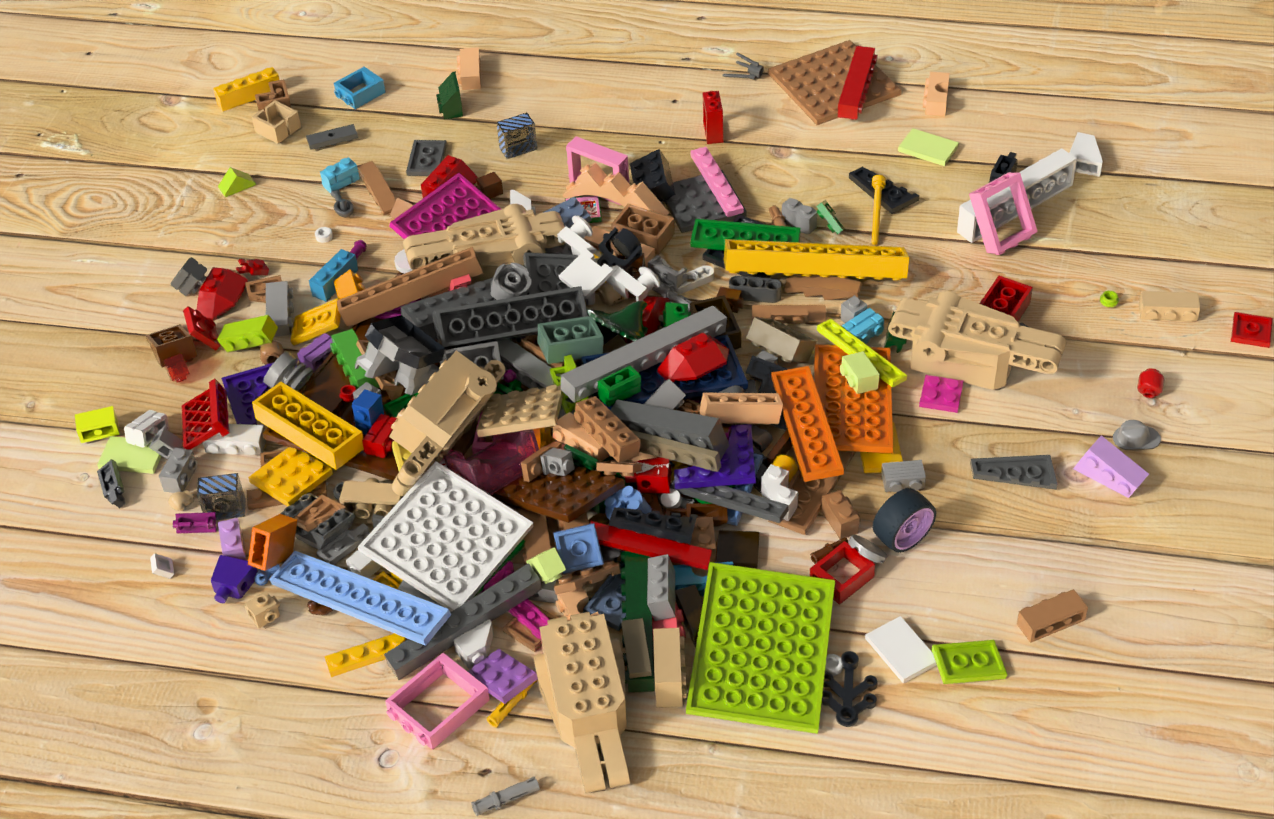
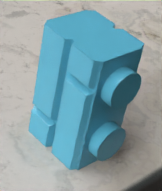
[320,157,360,193]
[842,308,884,344]

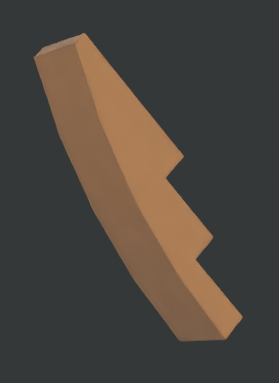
[357,161,396,215]
[784,275,862,300]

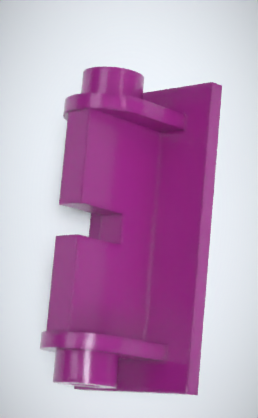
[173,512,216,533]

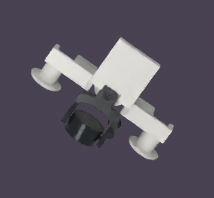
[557,215,660,301]

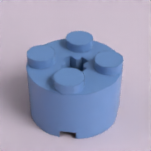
[605,486,652,520]

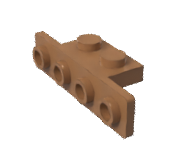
[752,305,826,324]

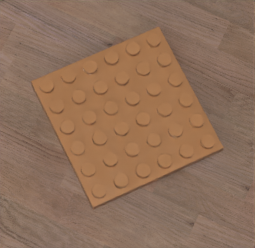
[768,40,901,125]

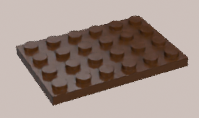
[483,465,625,523]

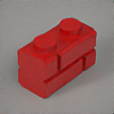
[362,414,397,458]

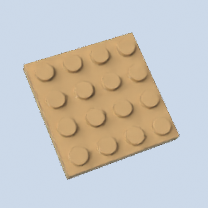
[477,385,564,437]

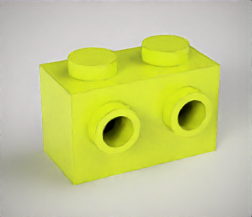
[75,406,120,443]

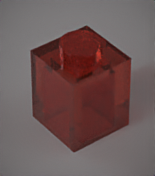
[162,353,190,383]

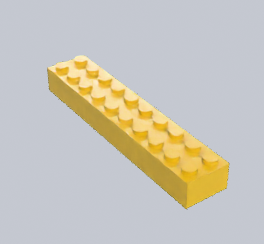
[724,239,909,280]

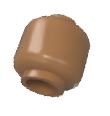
[260,340,284,365]

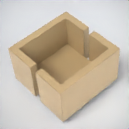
[252,100,301,144]

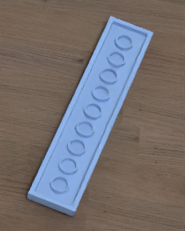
[269,551,451,646]

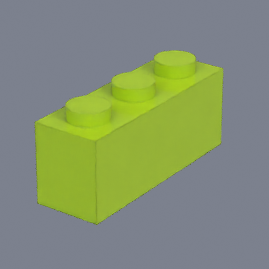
[217,315,278,352]

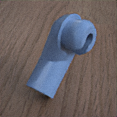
[255,564,280,586]

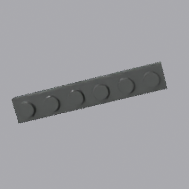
[670,480,789,524]

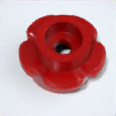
[339,385,356,402]

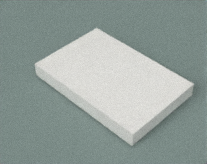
[865,616,937,683]

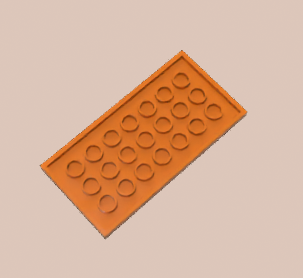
[814,344,893,453]

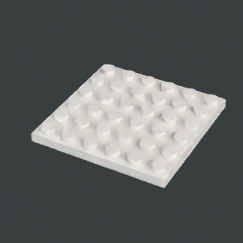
[358,461,533,612]

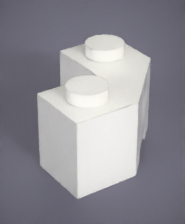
[761,464,798,521]

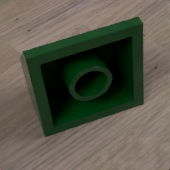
[436,71,463,120]

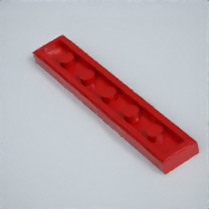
[590,521,712,570]

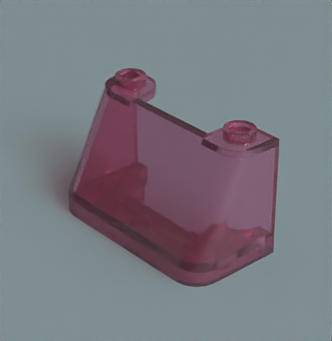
[443,429,539,495]

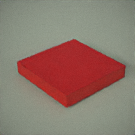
[1230,312,1273,348]

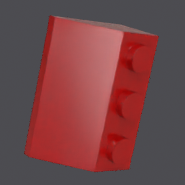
[421,155,478,198]

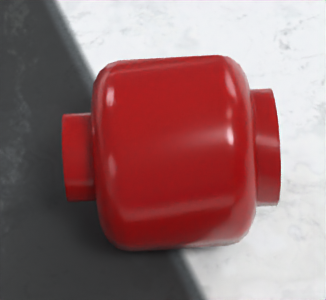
[1137,368,1165,398]

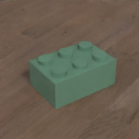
[537,316,603,364]

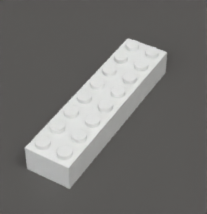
[957,148,1077,243]

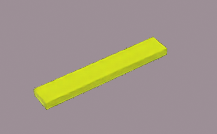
[817,319,907,388]

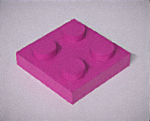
[919,375,963,413]

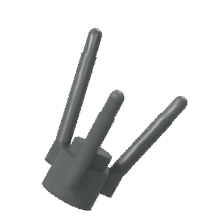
[723,52,764,80]

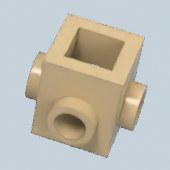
[244,591,280,629]

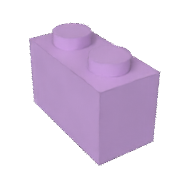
[218,518,247,561]

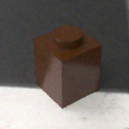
[475,172,503,199]

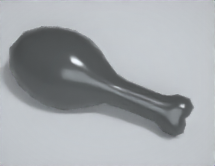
[330,190,354,218]

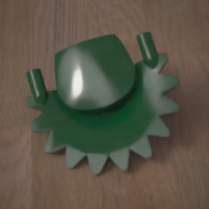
[587,300,648,341]

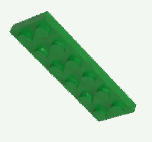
[690,219,801,250]

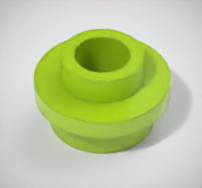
[1100,291,1119,307]

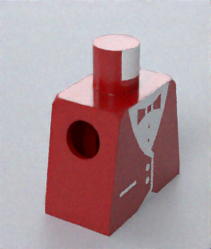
[625,457,672,494]

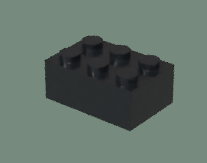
[630,149,676,202]

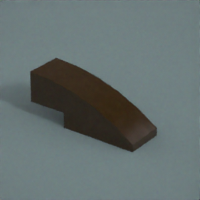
[675,585,703,648]

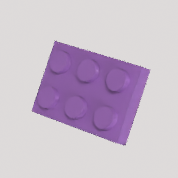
[467,649,538,704]

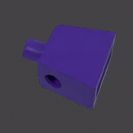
[211,555,258,604]

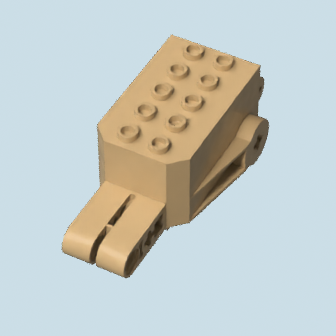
[403,204,566,285]
[888,291,1067,390]
[389,350,505,496]
[533,612,630,793]

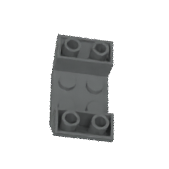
[280,492,355,550]

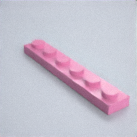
[691,147,744,217]

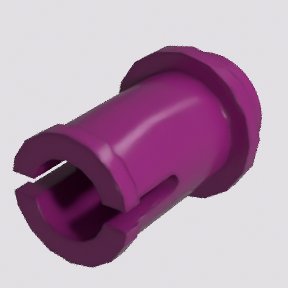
[350,240,367,260]

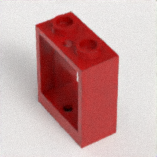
[702,91,723,144]
[810,541,875,605]

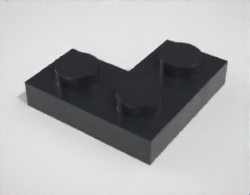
[745,355,788,393]

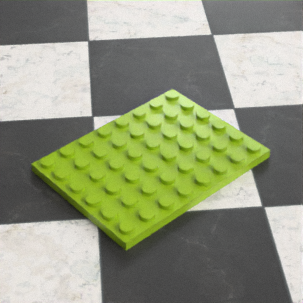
[686,562,835,734]

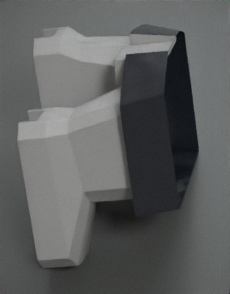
[355,315,445,395]

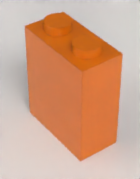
[248,514,297,571]

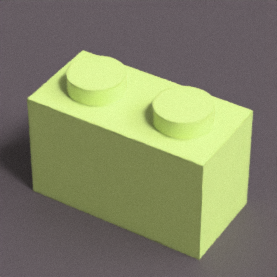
[840,351,880,394]
[526,547,566,584]

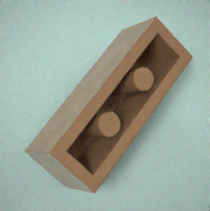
[1017,589,1088,643]

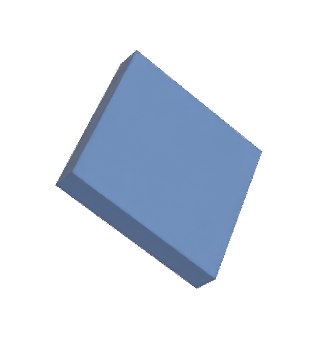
[553,523,604,574]

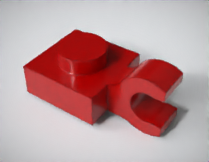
[236,259,269,276]

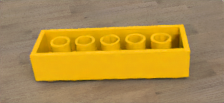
[252,382,364,470]

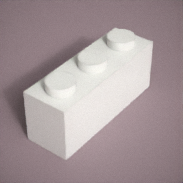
[203,424,266,455]

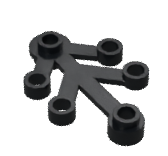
[821,651,877,727]

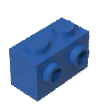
[352,389,384,435]

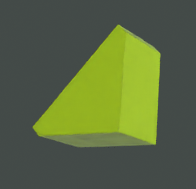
[218,167,256,198]

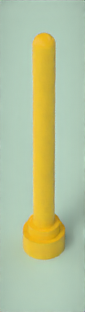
[871,175,886,245]

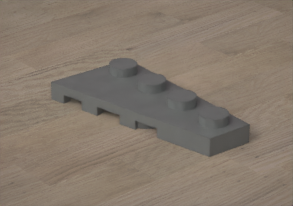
[970,455,1058,490]

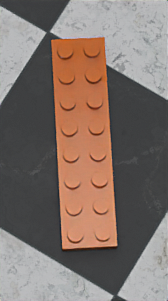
[771,366,844,482]

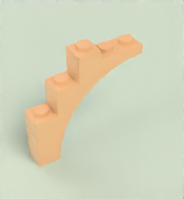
[563,162,669,216]

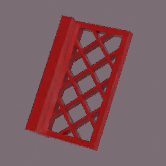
[182,379,229,450]

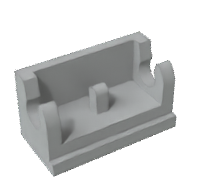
[648,255,689,289]

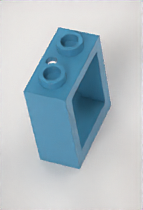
[334,66,386,109]

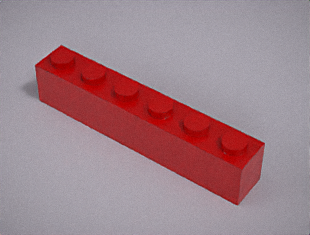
[838,46,878,120]

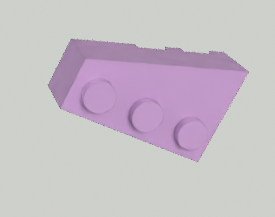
[1073,435,1149,498]

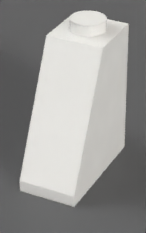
[1069,132,1103,177]

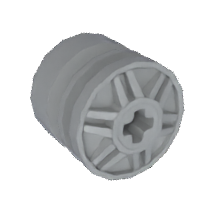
[263,351,313,392]

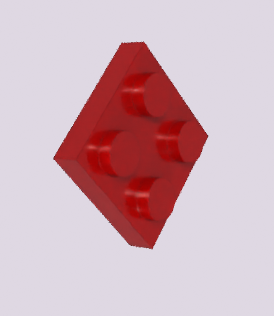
[183,306,221,351]

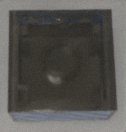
[496,112,537,159]
[197,473,246,520]

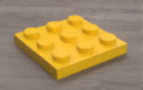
[248,447,333,506]

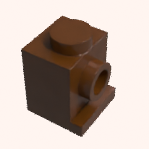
[716,287,744,313]

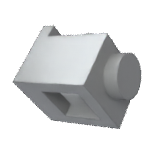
[149,426,183,459]
[540,448,575,476]

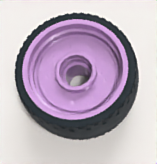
[872,488,937,553]

